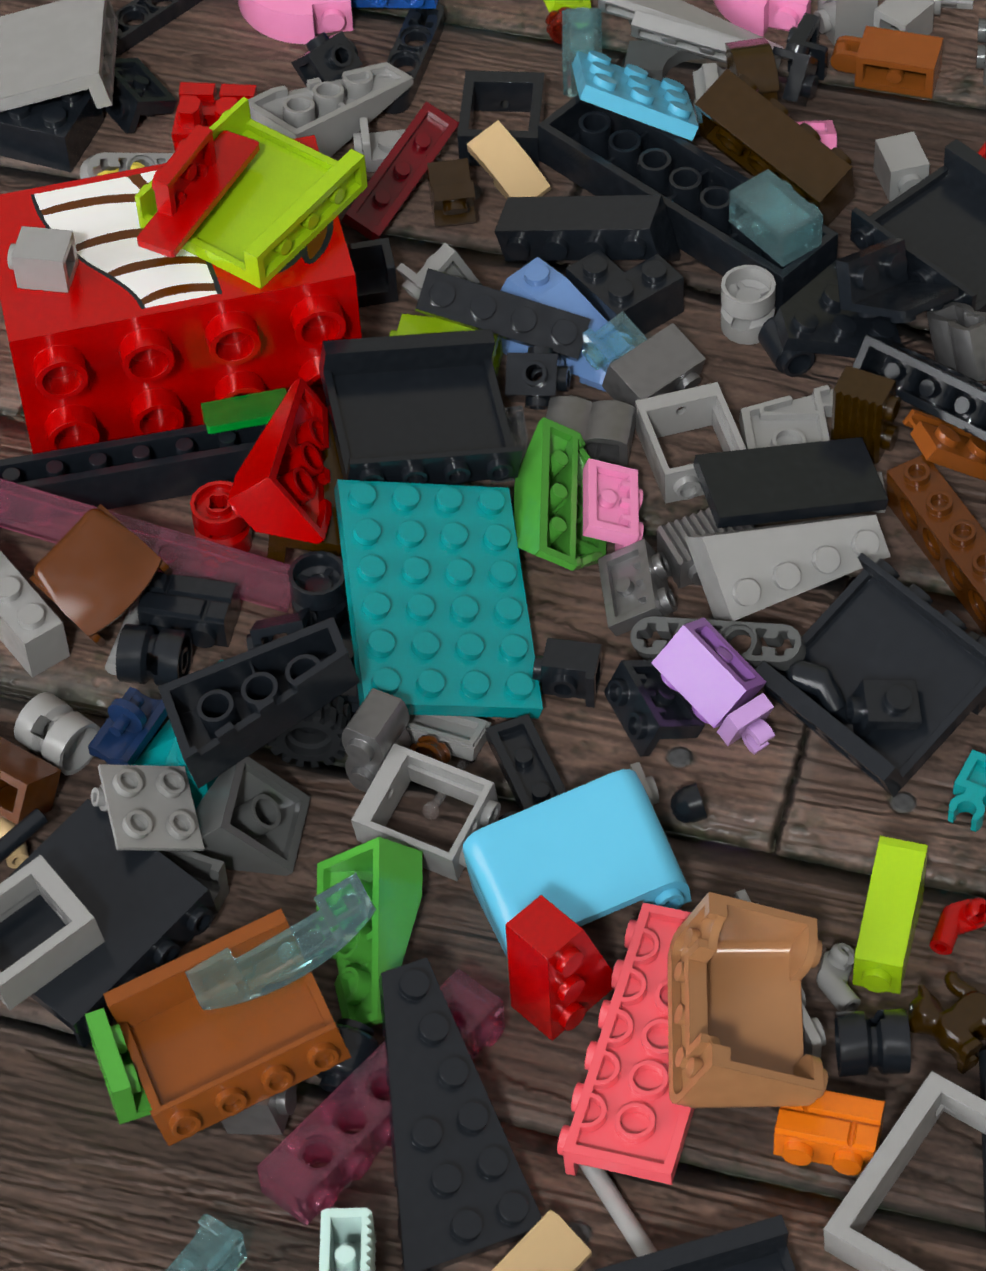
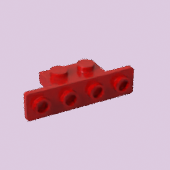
[137,125,260,258]

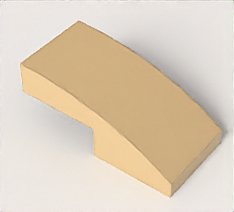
[467,120,551,199]

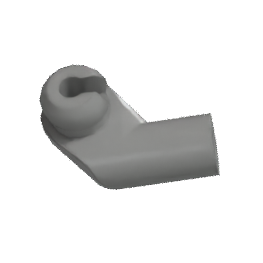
[816,943,861,1012]

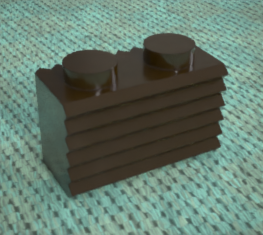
[831,365,901,464]

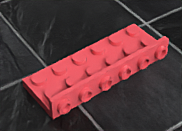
[557,902,695,1185]

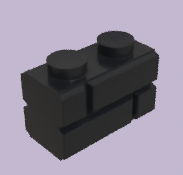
[137,572,241,648]

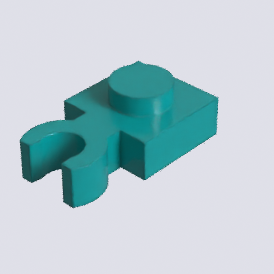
[948,749,986,832]

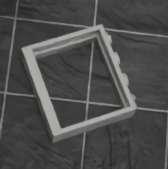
[823,1071,986,1271]

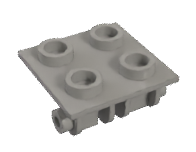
[91,764,205,851]

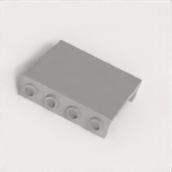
[0,0,118,112]

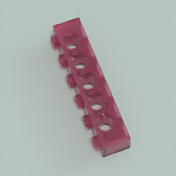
[257,969,505,1226]

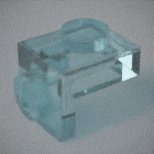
[582,311,647,372]

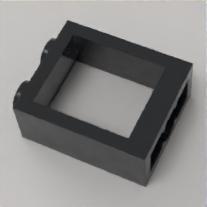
[457,71,546,167]

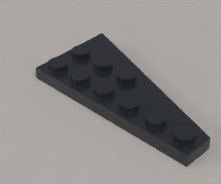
[379,957,542,1271]

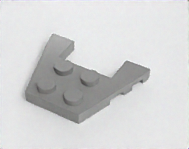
[739,385,886,513]

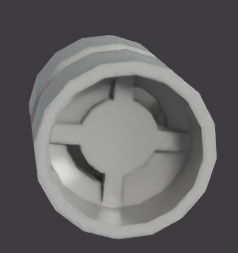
[720,265,776,345]
[14,692,100,775]

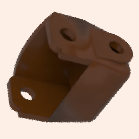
[29,504,173,647]

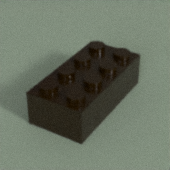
[695,69,855,227]

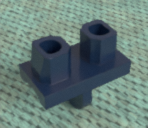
[88,687,168,765]

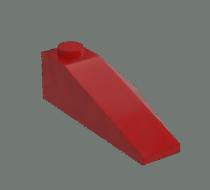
[227,378,332,544]

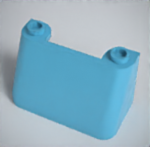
[463,769,691,959]

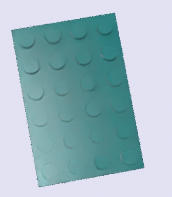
[334,479,543,719]

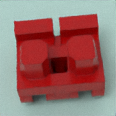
[172,82,258,150]

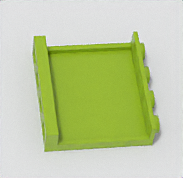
[135,97,368,289]

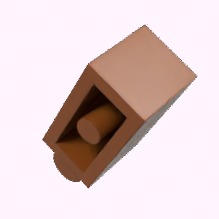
[830,26,944,99]

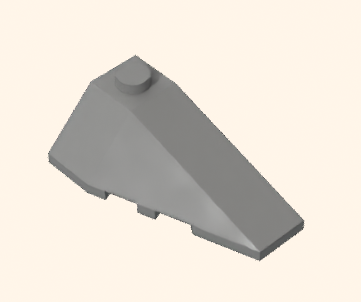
[248,62,413,157]

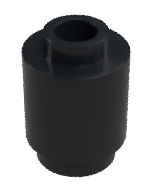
[758,316,815,377]

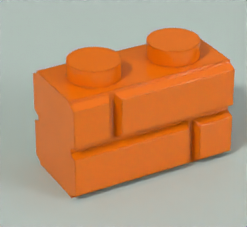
[773,1090,885,1175]

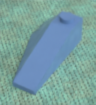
[500,257,633,392]

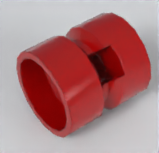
[190,480,253,564]

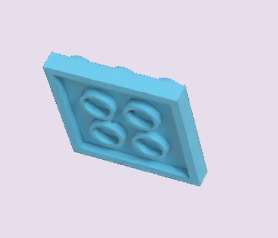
[572,50,699,141]

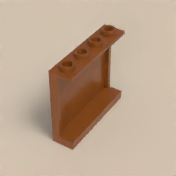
[103,908,352,1146]

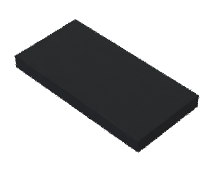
[693,437,888,528]

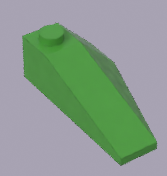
[316,837,423,1027]

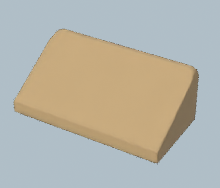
[492,1210,592,1271]

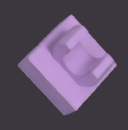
[717,693,775,754]

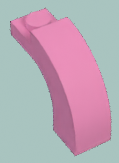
[238,0,354,44]
[714,0,811,37]

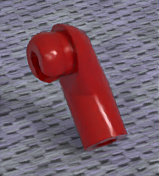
[929,897,986,955]

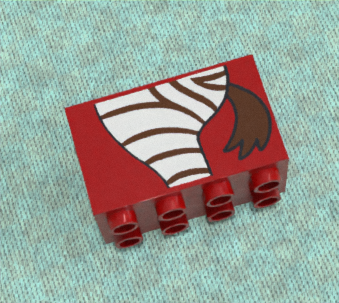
[0,135,362,454]

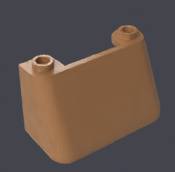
[667,892,828,1108]

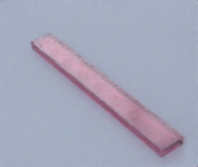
[0,478,292,613]

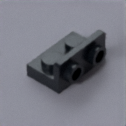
[103,58,177,134]
[604,660,705,757]

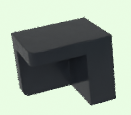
[348,237,398,308]

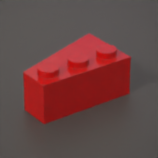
[505,895,614,1041]

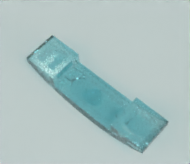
[185,873,376,1010]

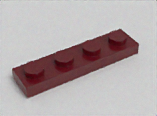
[342,101,459,240]

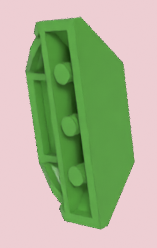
[513,417,606,571]

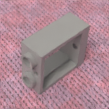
[635,382,746,504]
[351,743,501,881]
[0,855,105,1011]

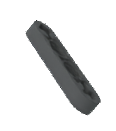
[630,616,806,671]

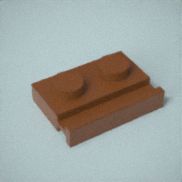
[902,409,986,481]

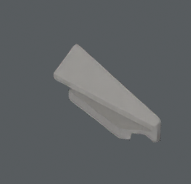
[598,0,784,72]

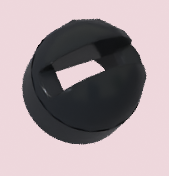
[670,783,708,823]

